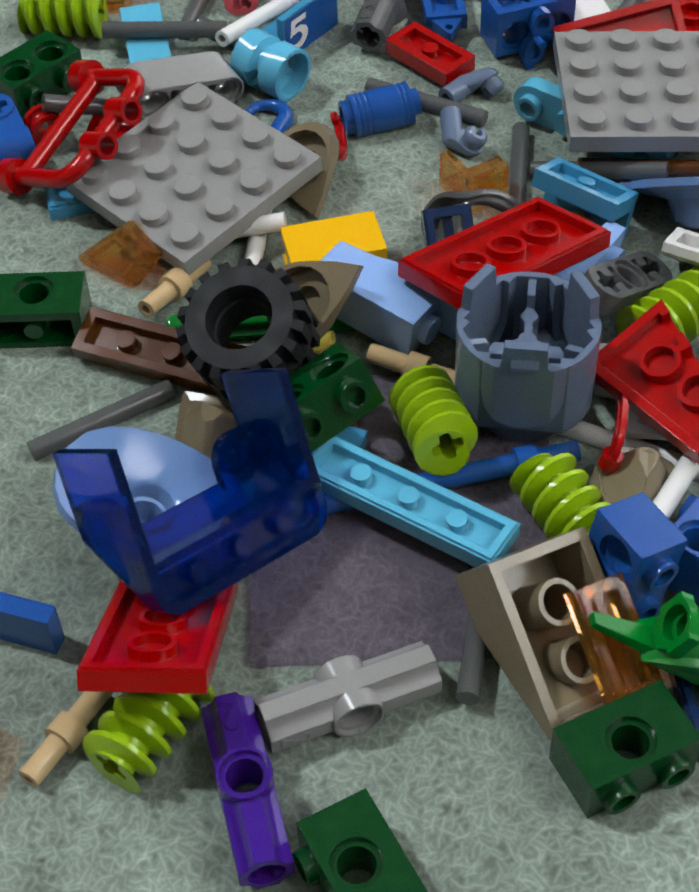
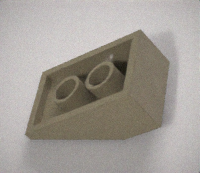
[455,526,648,740]

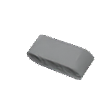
[116,51,244,120]

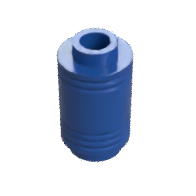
[338,81,422,139]

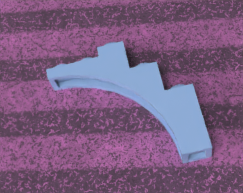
[320,221,626,355]

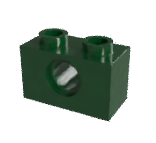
[0,271,92,349]
[549,680,699,819]
[292,788,428,892]

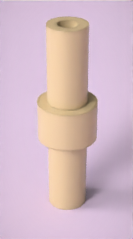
[138,259,212,318]
[366,343,455,386]
[18,691,113,788]

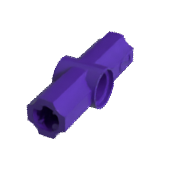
[201,692,295,889]

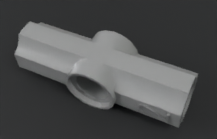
[254,641,442,753]

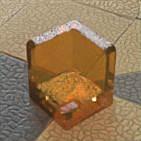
[439,150,509,214]

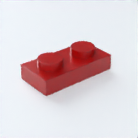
[385,21,475,87]

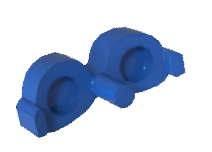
[519,6,555,70]

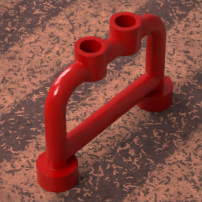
[0,59,145,195]

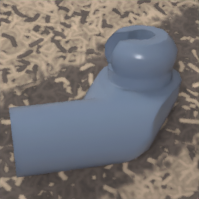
[438,67,504,102]
[440,106,487,157]

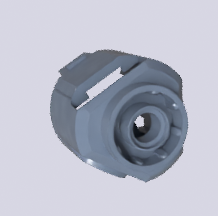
[455,263,602,442]

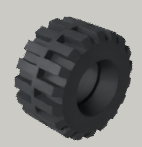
[176,258,320,399]

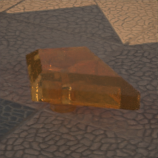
[79,220,163,288]

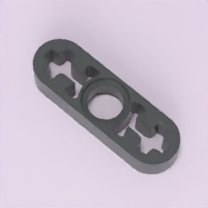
[584,251,672,316]

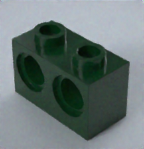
[0,30,82,120]
[252,343,385,462]

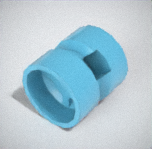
[230,28,311,102]

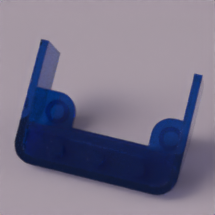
[52,367,328,615]

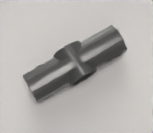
[350,0,407,52]

